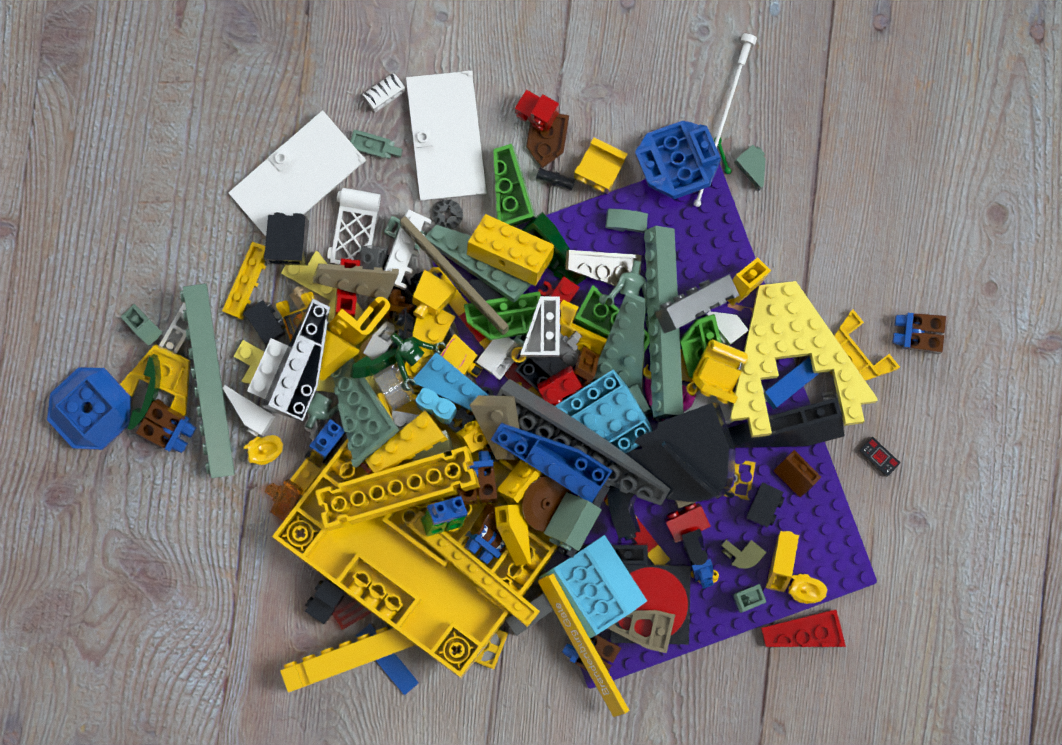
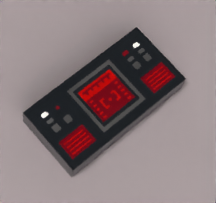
[859,436,901,477]

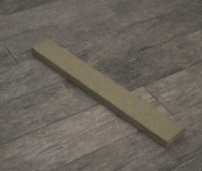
[400,216,509,335]

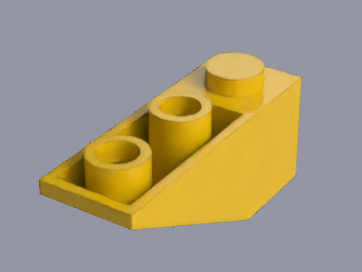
[495,505,531,566]

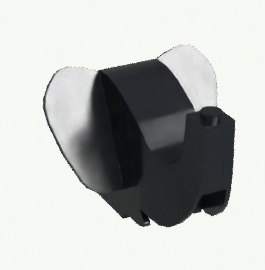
[607,402,736,541]

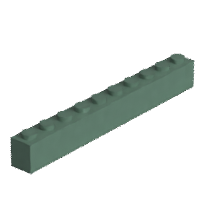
[644,226,683,419]
[180,283,235,478]

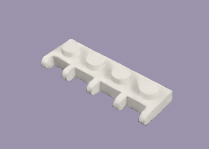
[384,209,431,290]

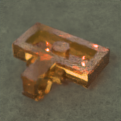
[264,479,304,521]

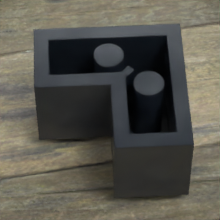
[305,579,346,624]

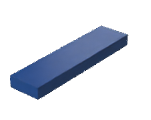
[763,356,819,410]
[355,624,419,695]

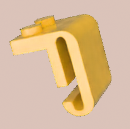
[574,137,628,194]
[327,297,390,346]
[692,339,748,404]
[496,460,542,505]

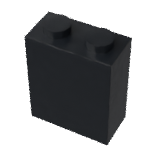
[264,212,309,266]

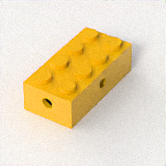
[467,214,554,286]

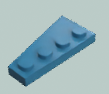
[413,352,489,412]

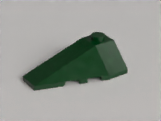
[522,212,587,285]

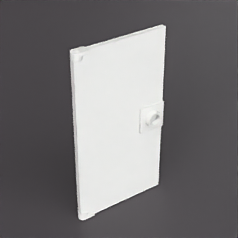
[406,71,487,201]
[229,110,366,236]

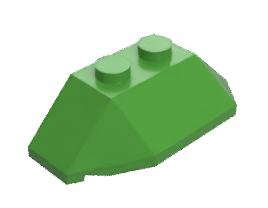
[464,292,541,340]
[680,314,722,378]

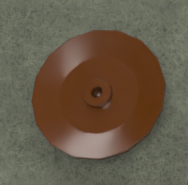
[522,476,572,532]

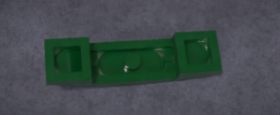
[350,330,414,379]
[128,354,161,430]

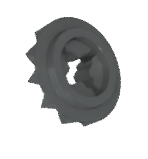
[433,200,463,229]

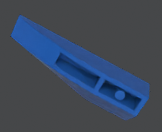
[491,423,612,503]

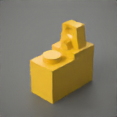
[727,257,771,306]

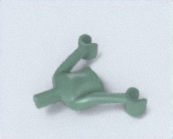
[599,260,648,313]
[305,393,339,430]

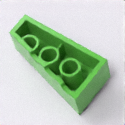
[493,143,536,226]
[574,285,650,353]

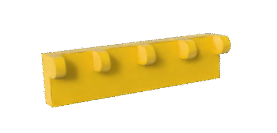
[222,242,266,320]

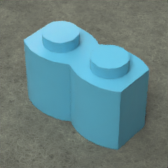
[415,388,457,424]

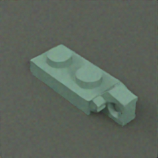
[350,129,403,159]

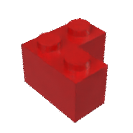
[515,89,559,132]

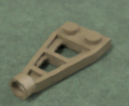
[608,610,675,653]

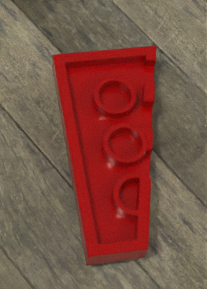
[761,609,846,647]

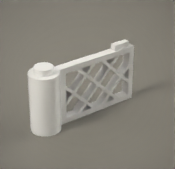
[327,188,381,264]

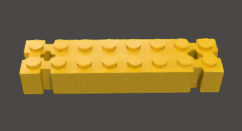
[315,446,480,531]
[280,626,415,693]

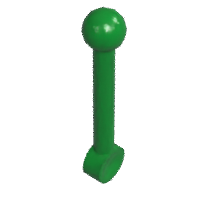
[714,137,732,174]

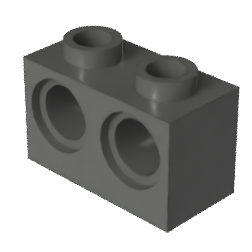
[360,245,388,270]

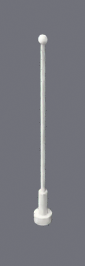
[694,33,757,207]

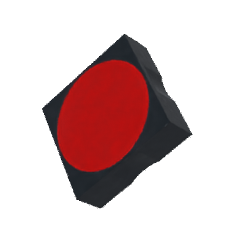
[610,564,691,645]

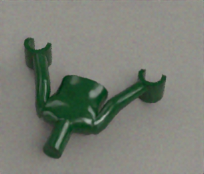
[389,332,446,391]

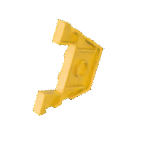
[560,300,607,358]
[829,309,900,381]
[120,345,190,417]

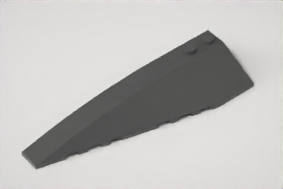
[497,379,670,505]

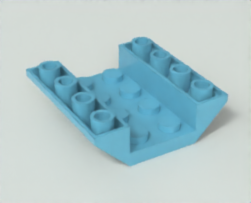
[555,369,653,453]
[539,535,647,638]

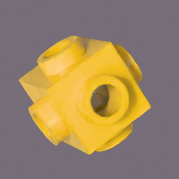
[456,421,488,453]

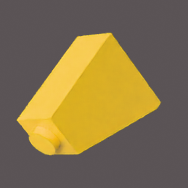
[319,330,360,381]
[766,531,799,592]

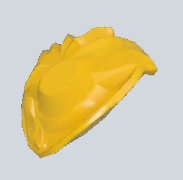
[244,435,283,465]
[789,574,827,604]

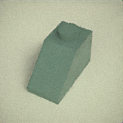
[734,145,766,191]
[121,304,163,346]

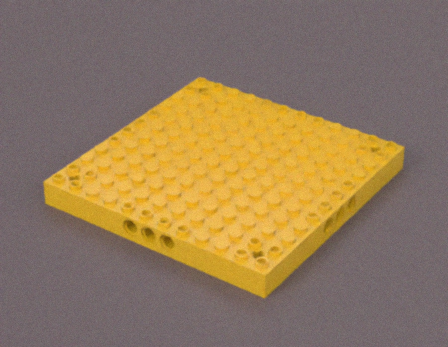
[272,363,583,679]

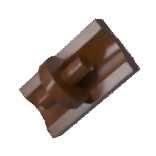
[383,289,415,319]

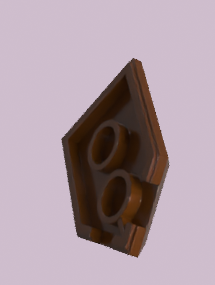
[526,114,569,168]

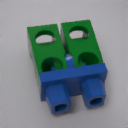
[421,496,468,537]

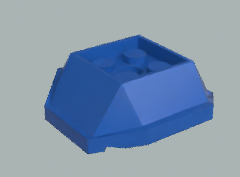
[635,121,721,199]
[47,367,131,450]

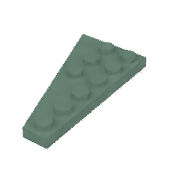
[425,225,550,303]
[590,291,645,391]
[331,359,399,468]

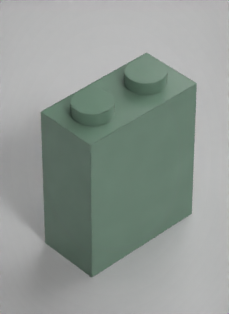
[544,492,602,551]

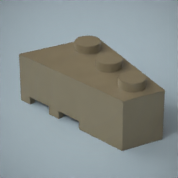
[470,395,520,460]

